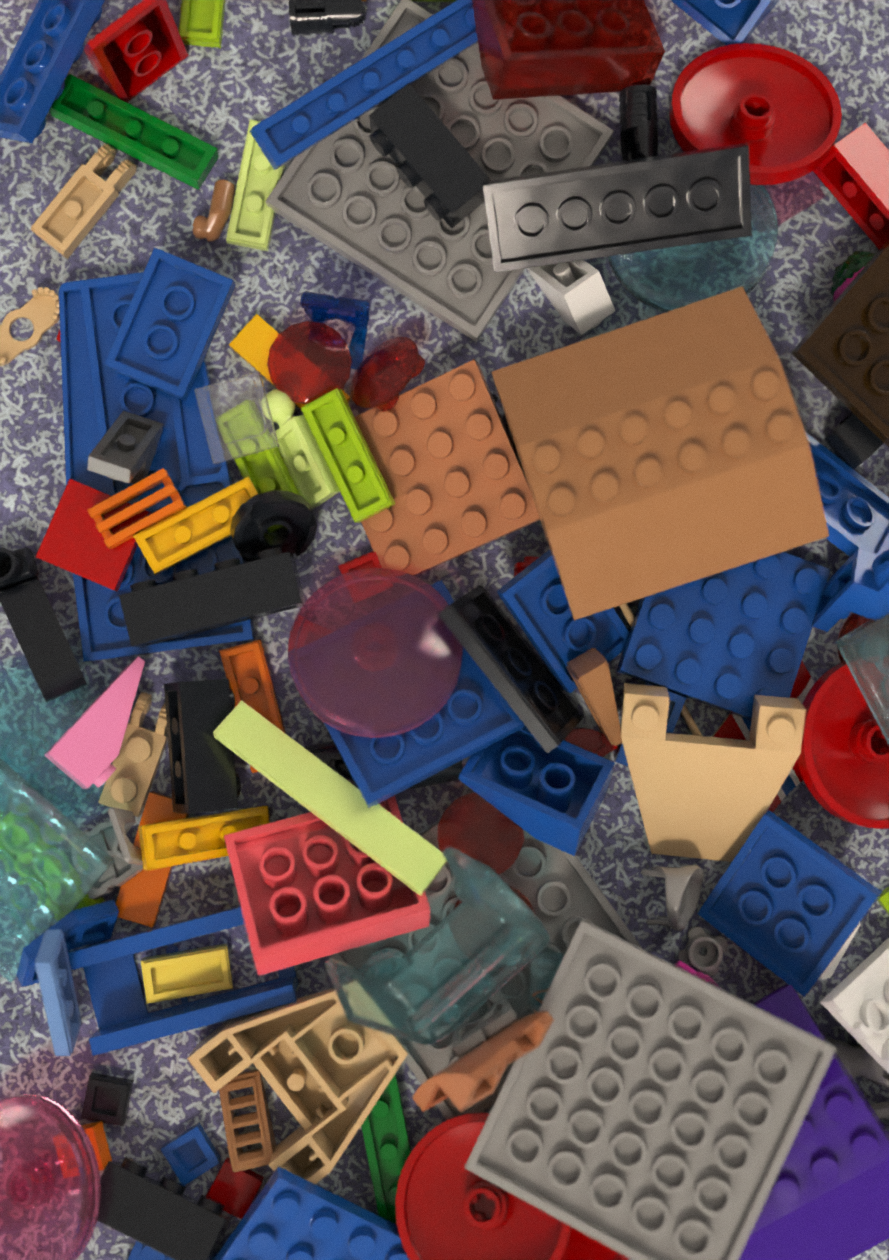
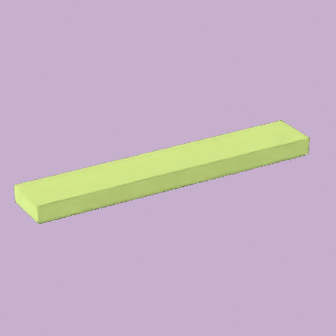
[213,700,449,896]

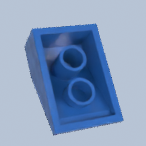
[459,725,615,856]

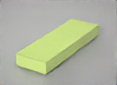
[226,119,285,251]

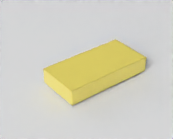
[141,944,233,1004]

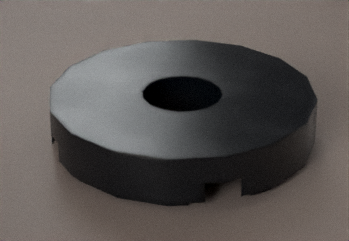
[230,491,317,562]

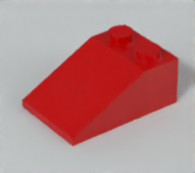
[84,0,188,103]

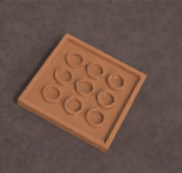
[355,359,540,586]

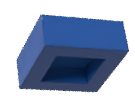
[160,1122,222,1185]

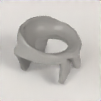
[641,865,704,931]

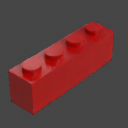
[813,122,889,250]

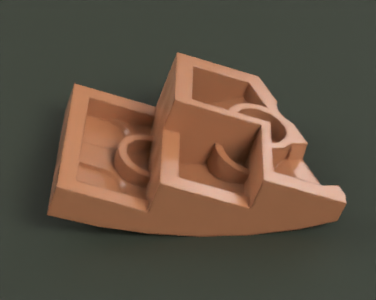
[412,1011,554,1112]

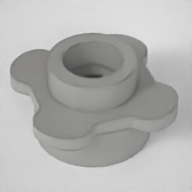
[678,926,728,976]

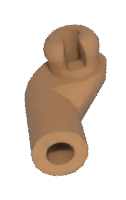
[193,180,235,242]

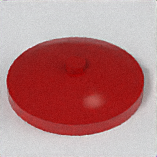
[669,43,842,185]
[797,655,889,829]
[395,1112,572,1260]

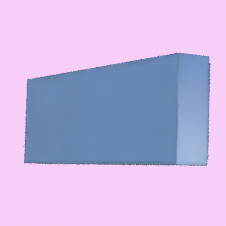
[35,930,81,1056]

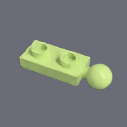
[262,389,340,509]

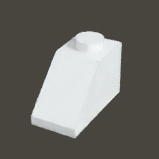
[526,260,616,335]

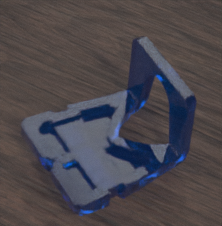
[300,291,370,369]

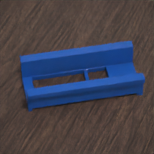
[68,906,299,1056]

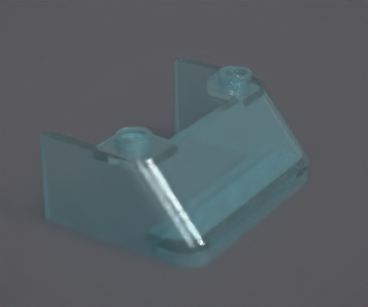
[325,846,550,1045]

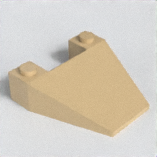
[620,683,806,862]
[187,982,408,1184]

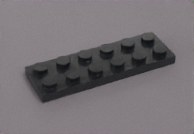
[483,143,752,273]

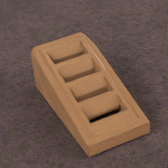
[566,648,622,746]
[219,1069,276,1172]

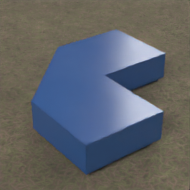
[17,900,119,987]

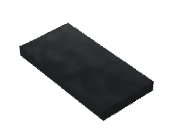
[438,585,584,753]

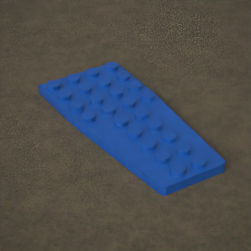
[59,272,255,662]

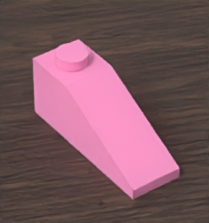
[44,656,145,789]

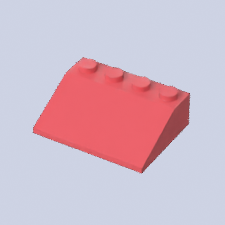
[224,795,430,976]

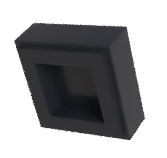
[81,1073,134,1126]

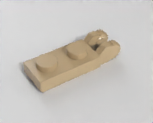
[31,143,137,259]
[98,692,168,817]

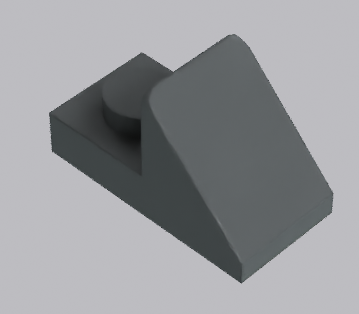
[87,411,163,484]

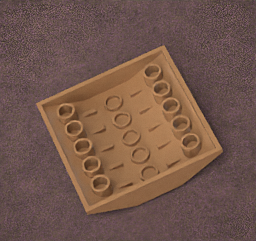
[491,286,829,621]

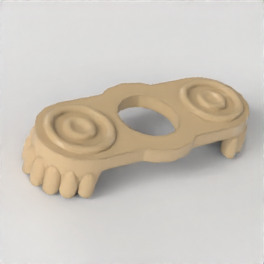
[0,287,60,366]

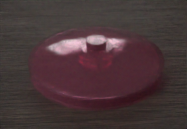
[288,568,463,738]
[0,1094,101,1260]

